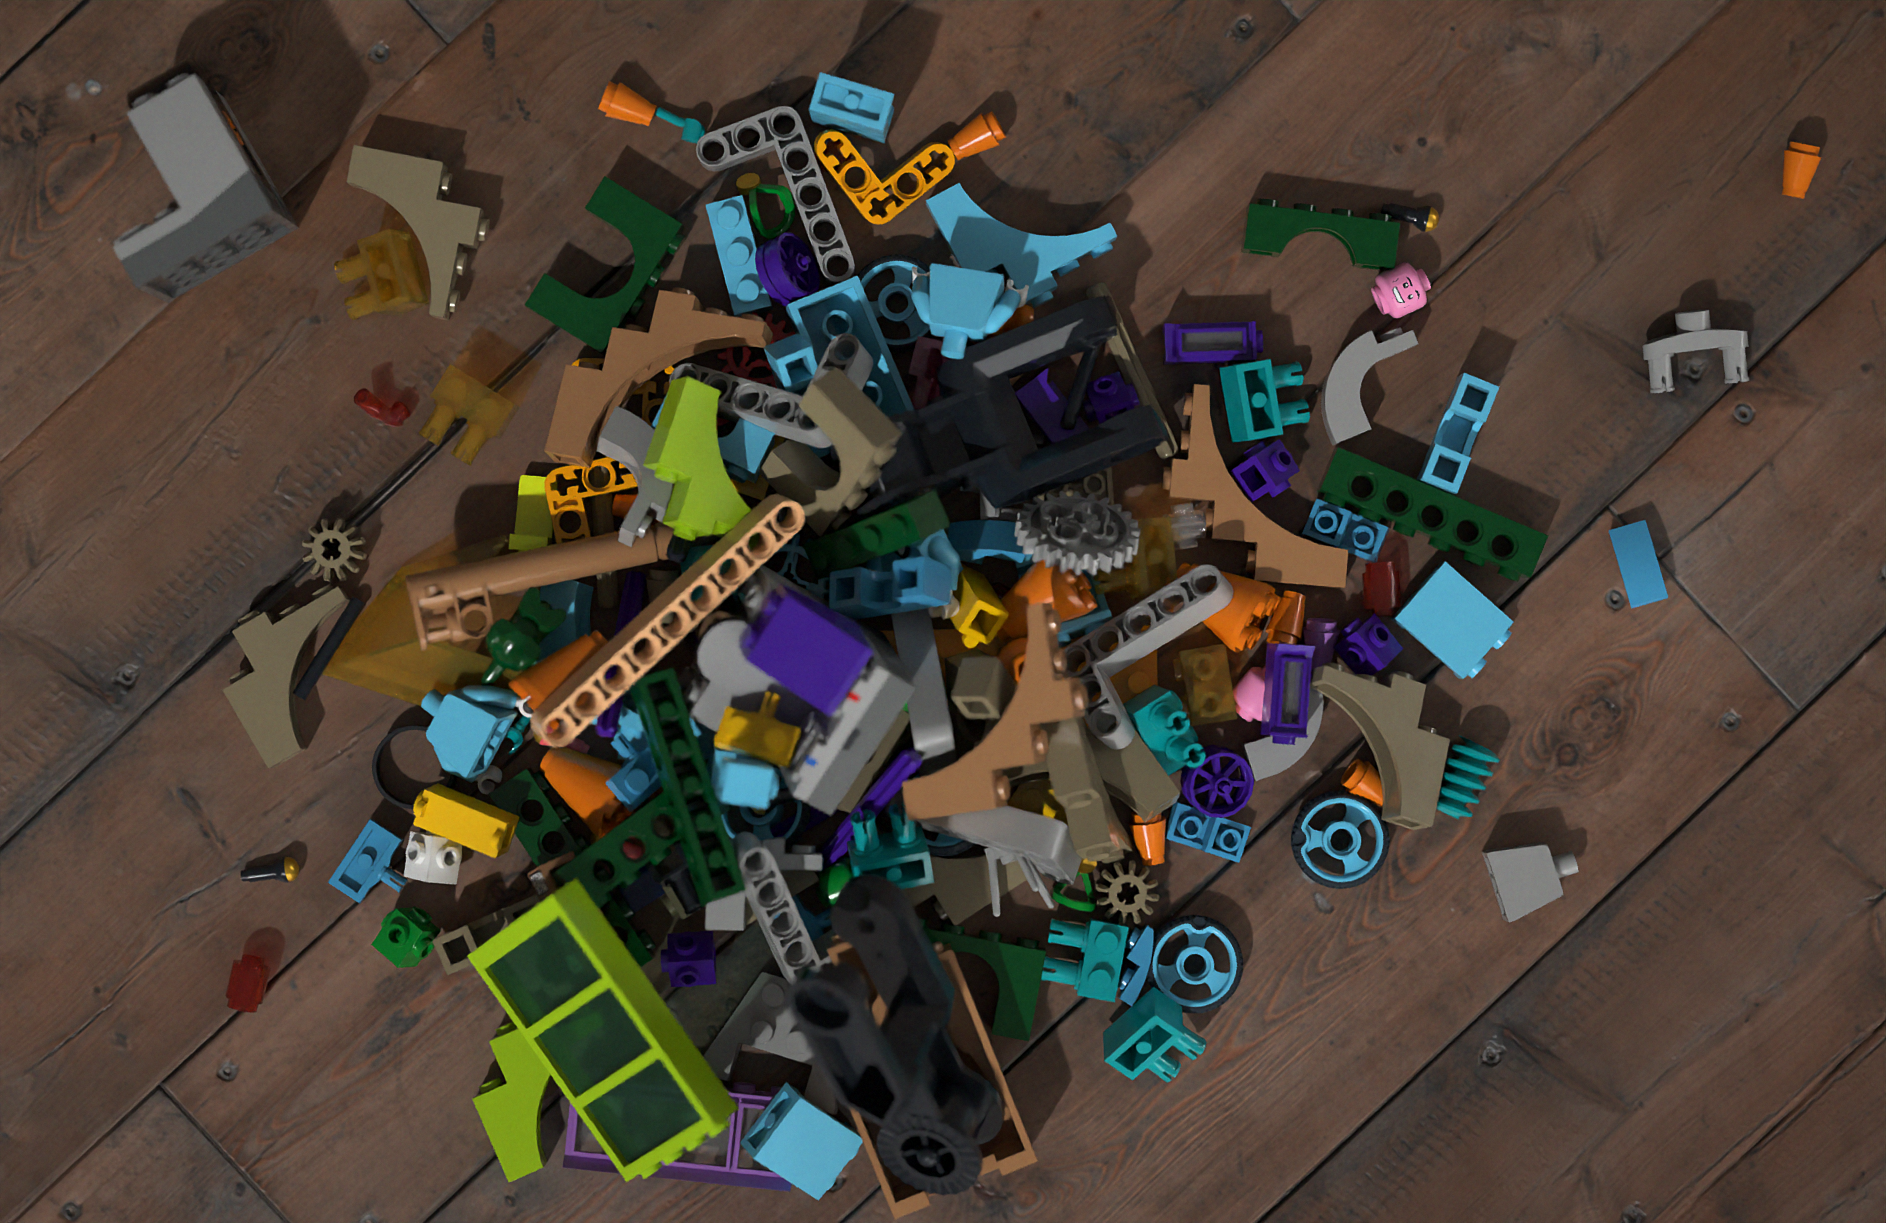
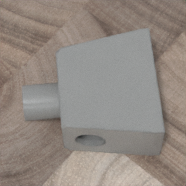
[1482,842,1579,922]

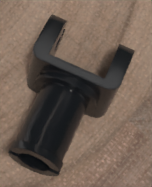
[645,839,706,916]

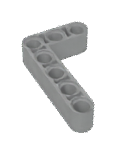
[696,106,855,285]
[669,333,873,448]
[1063,564,1234,750]
[891,608,957,778]
[884,779,1082,885]
[731,832,870,984]

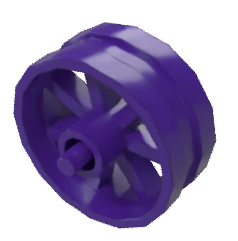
[755,233,820,306]
[1180,745,1254,818]

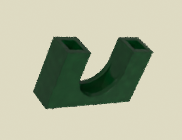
[525,176,686,356]
[918,917,1046,1041]

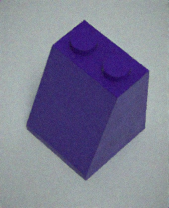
[739,582,873,716]

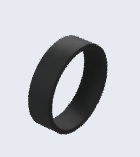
[372,725,457,809]

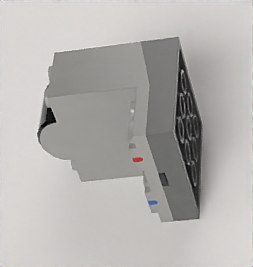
[113,58,299,303]
[677,565,916,815]

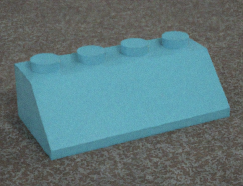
[786,276,914,418]

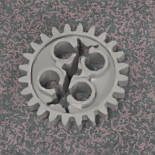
[1014,491,1140,575]

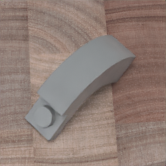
[1321,327,1419,446]
[597,405,673,548]
[1241,662,1323,781]
[705,837,824,930]

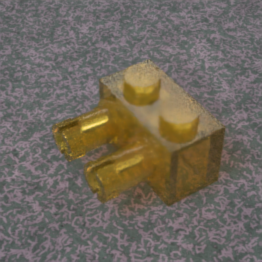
[334,228,430,320]
[418,364,520,466]
[1094,517,1178,600]
[1172,644,1237,726]

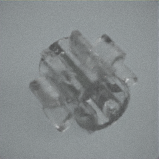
[1162,503,1206,550]

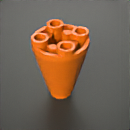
[997,560,1098,641]
[1171,562,1281,653]
[508,630,610,731]
[539,746,644,837]

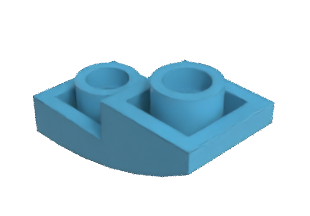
[1302,498,1390,564]
[947,520,1025,565]
[1608,520,1668,609]
[1165,802,1251,863]
[1118,923,1153,1006]

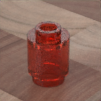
[1362,562,1402,617]
[225,954,271,1013]

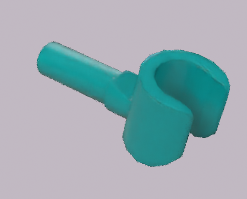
[655,107,705,144]
[504,715,532,755]

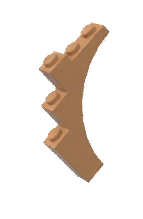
[545,288,773,468]
[1161,384,1348,589]
[902,602,1088,821]

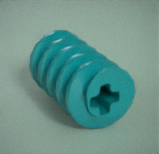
[1436,735,1500,820]

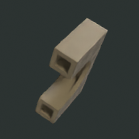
[759,367,902,537]

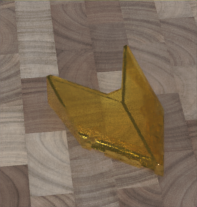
[322,535,524,706]

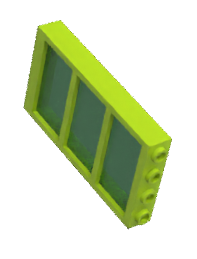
[467,878,739,1182]

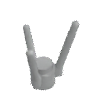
[984,847,1055,917]

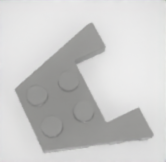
[703,972,838,1115]

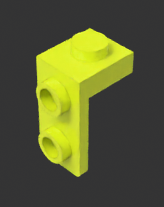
[509,475,558,552]

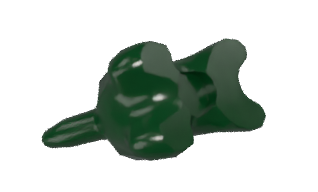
[480,588,567,686]

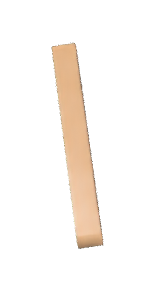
[531,494,805,747]

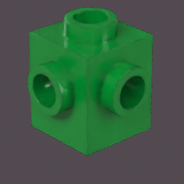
[371,906,441,968]

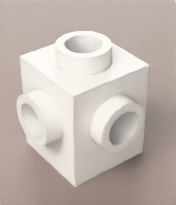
[403,830,462,884]

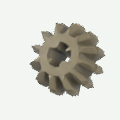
[302,518,367,581]
[1095,860,1159,925]

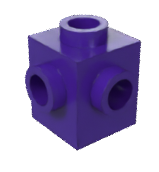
[1082,371,1139,425]
[1231,439,1300,502]
[1333,613,1404,676]
[660,930,717,987]

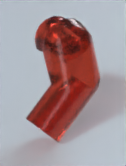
[354,388,411,428]

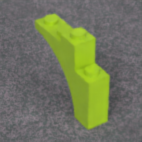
[643,376,782,549]
[472,1004,609,1182]

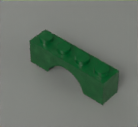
[1241,198,1400,271]
[803,489,950,580]

